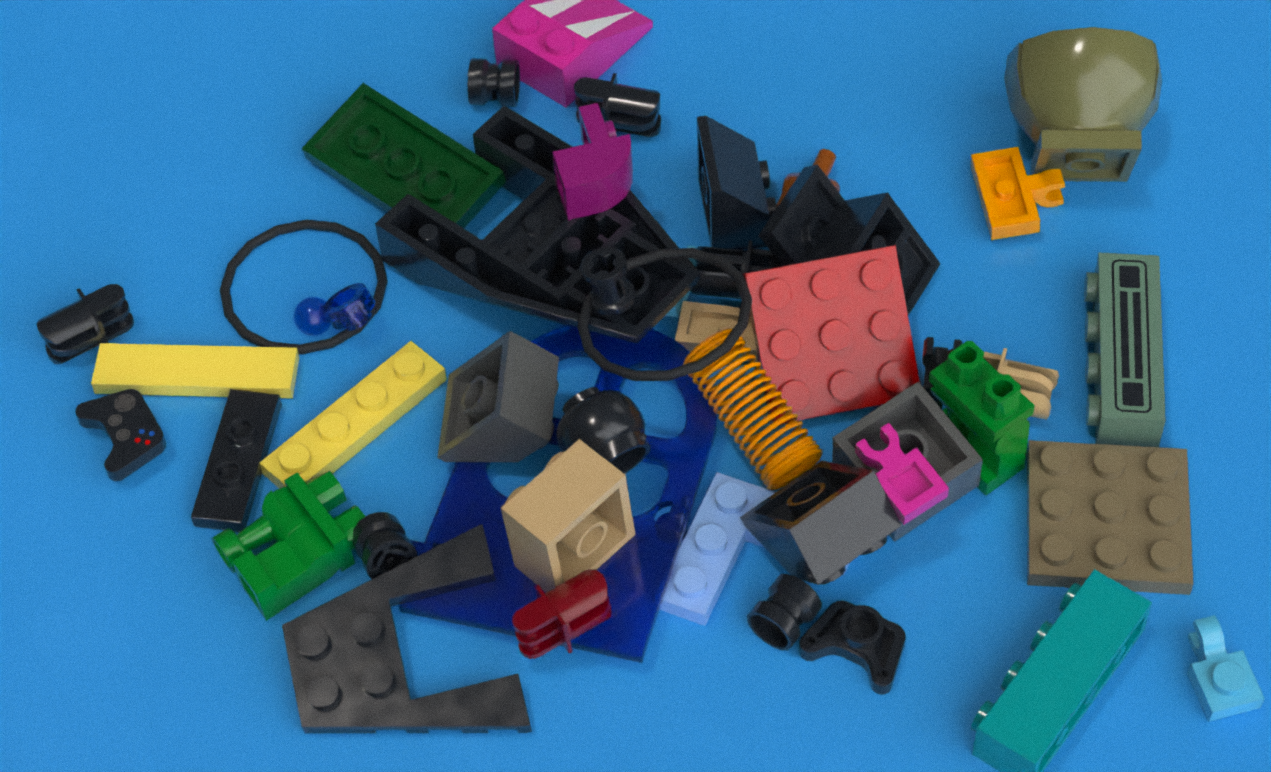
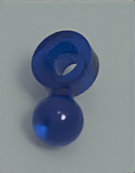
[293,283,375,336]

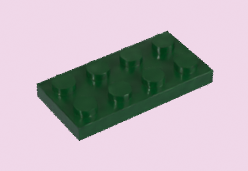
[301,83,506,228]

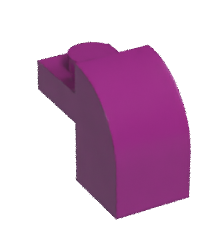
[553,103,633,220]

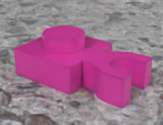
[855,423,949,525]

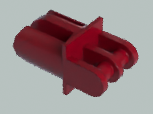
[512,569,612,659]

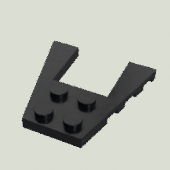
[282,525,532,734]

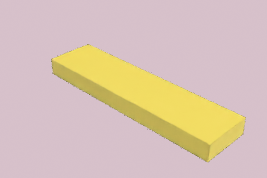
[91,343,299,399]

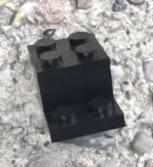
[758,165,941,316]

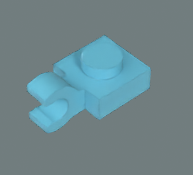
[1187,615,1265,722]

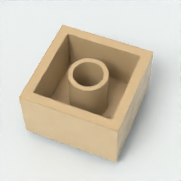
[501,439,635,592]

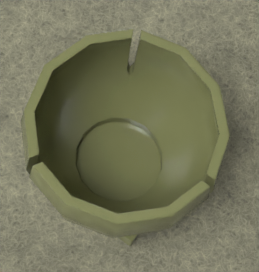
[1004,27,1162,182]

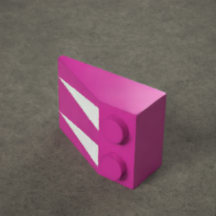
[492,0,653,108]

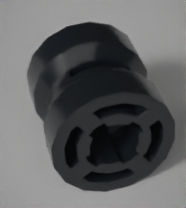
[468,58,520,107]
[352,512,417,579]
[747,574,822,650]

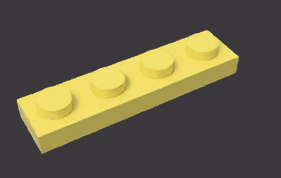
[259,341,447,489]

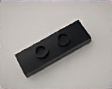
[191,389,282,532]

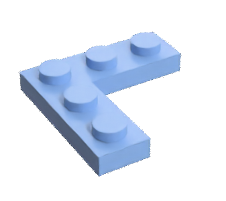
[655,472,850,626]

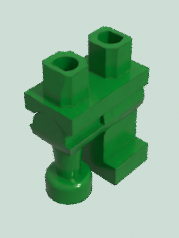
[929,341,1035,495]
[211,471,366,621]

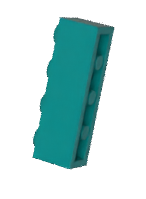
[971,569,1152,772]

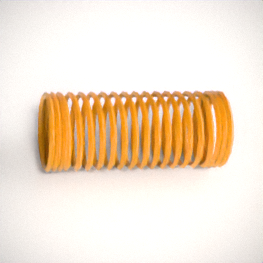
[683,328,823,490]

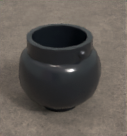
[557,387,651,474]

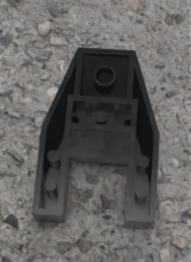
[375,106,701,344]

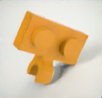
[971,147,1065,240]

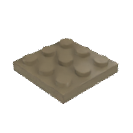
[1027,440,1193,595]

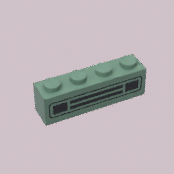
[1084,253,1166,447]

